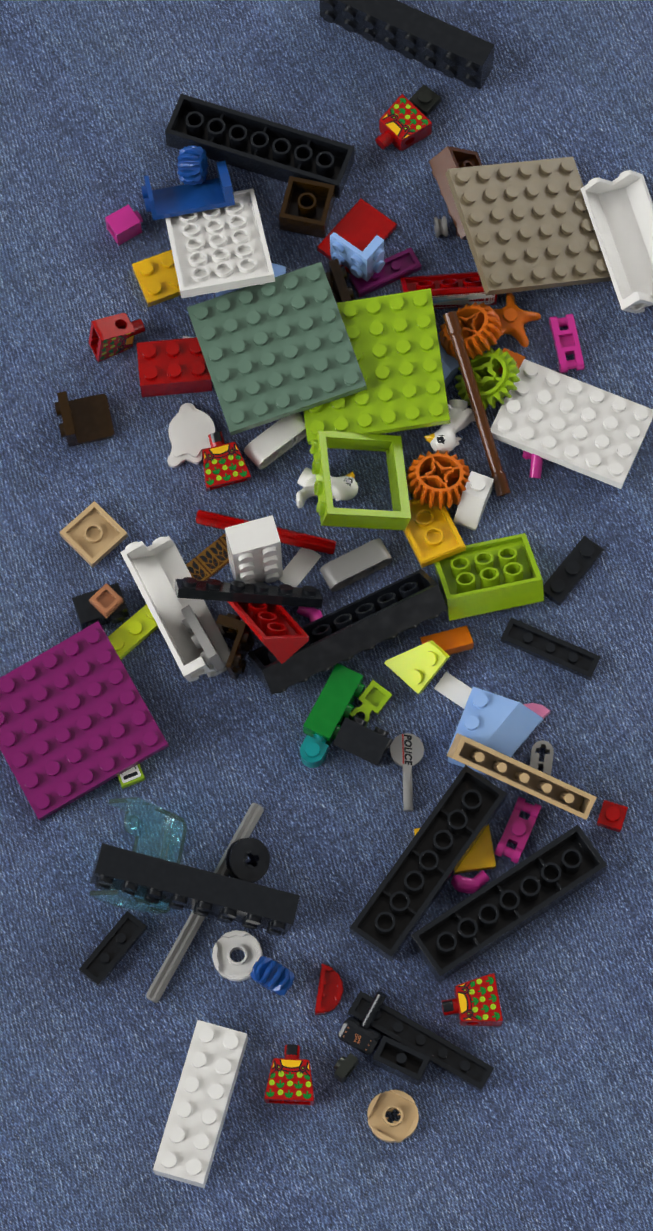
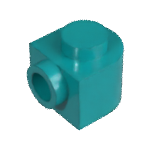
[300,734,329,768]

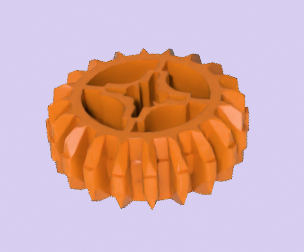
[438,302,502,360]
[406,450,470,510]

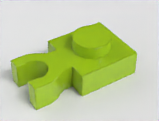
[350,680,393,726]

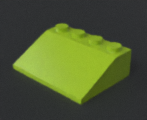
[434,533,544,621]

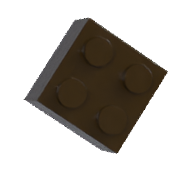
[279,176,335,238]

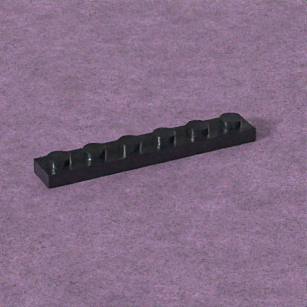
[174,577,323,608]
[348,991,494,1091]

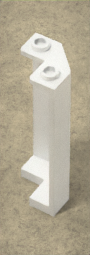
[581,170,653,314]
[120,536,231,682]

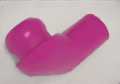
[523,450,543,479]
[297,606,323,622]
[451,870,490,894]

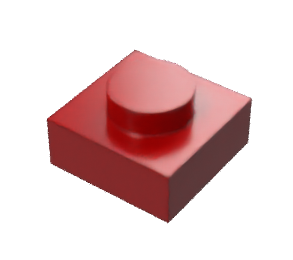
[596,800,628,832]

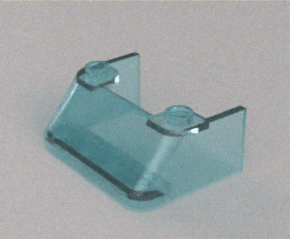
[89,797,187,914]

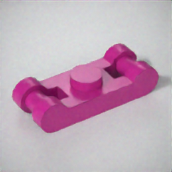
[549,314,584,373]
[494,796,542,864]

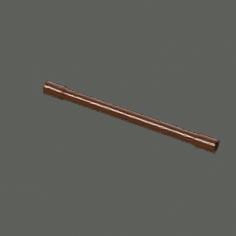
[443,311,511,497]

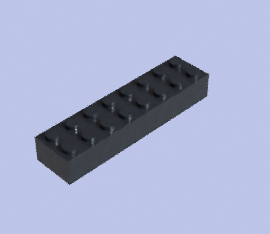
[320,0,495,89]
[165,94,355,199]
[248,569,447,695]
[350,765,507,962]
[411,825,607,983]
[90,843,300,936]

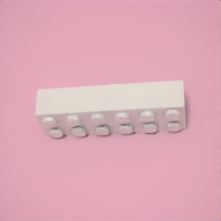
[153,1020,248,1188]

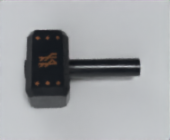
[338,991,387,1055]

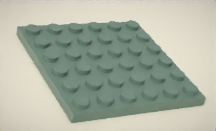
[187,262,367,436]

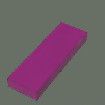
[349,247,422,298]

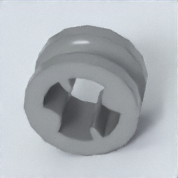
[434,216,448,238]

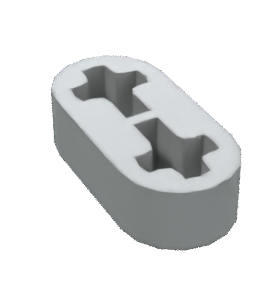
[529,740,554,776]

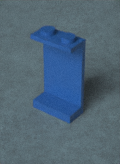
[141,161,235,220]

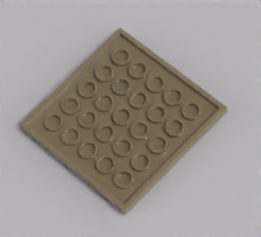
[446,157,612,296]

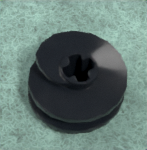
[225,838,270,883]

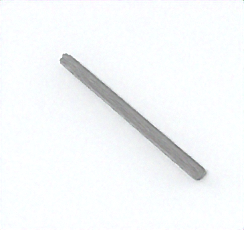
[146,803,264,1003]

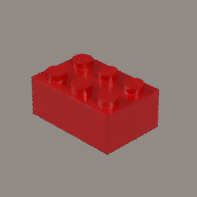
[137,337,212,397]

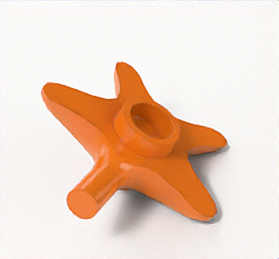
[492,293,541,347]

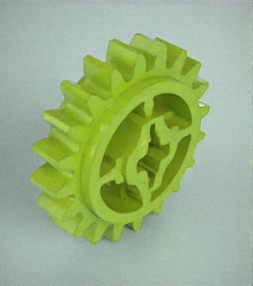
[455,347,520,410]

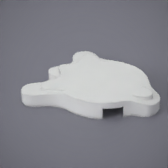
[167,403,216,468]

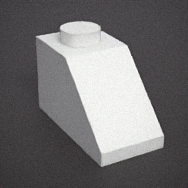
[453,471,494,531]

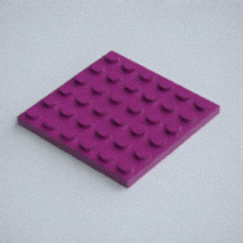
[0,621,169,821]

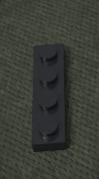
[501,618,601,680]

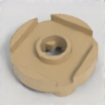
[367,1090,419,1143]

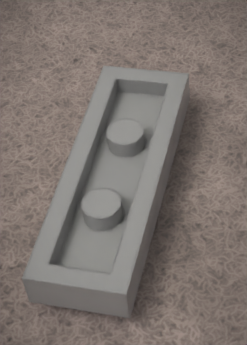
[181,605,226,672]

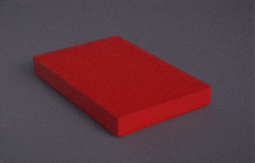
[317,198,397,274]

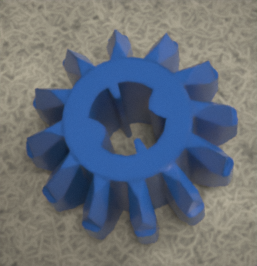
[177,145,209,185]
[250,956,295,995]

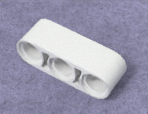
[244,413,307,469]

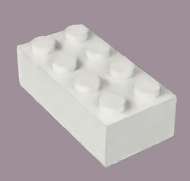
[225,515,283,584]

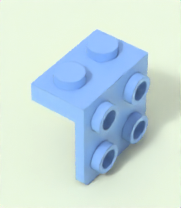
[330,232,385,281]

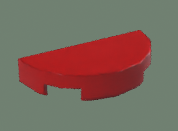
[315,964,343,1015]

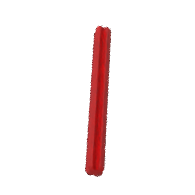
[196,510,336,554]

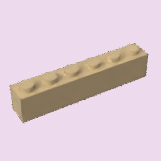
[447,733,597,820]

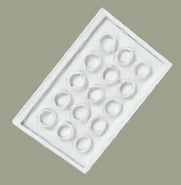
[165,188,275,298]
[490,359,653,489]

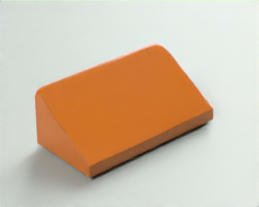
[420,625,474,655]

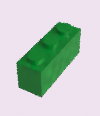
[303,663,366,746]

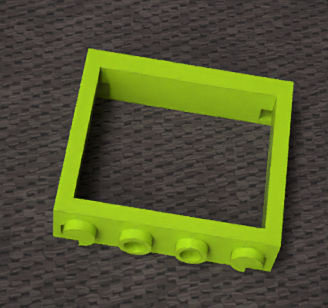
[310,430,411,530]

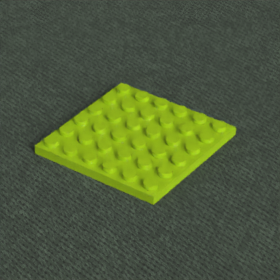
[303,288,450,445]

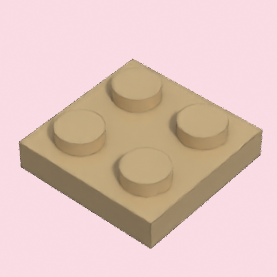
[59,501,128,568]

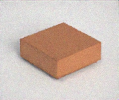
[89,583,124,618]

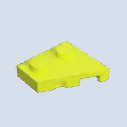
[384,640,450,694]

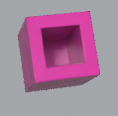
[105,204,143,246]

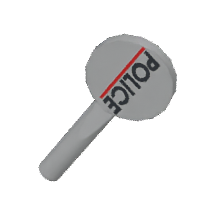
[390,733,424,812]

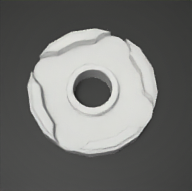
[212,930,263,982]

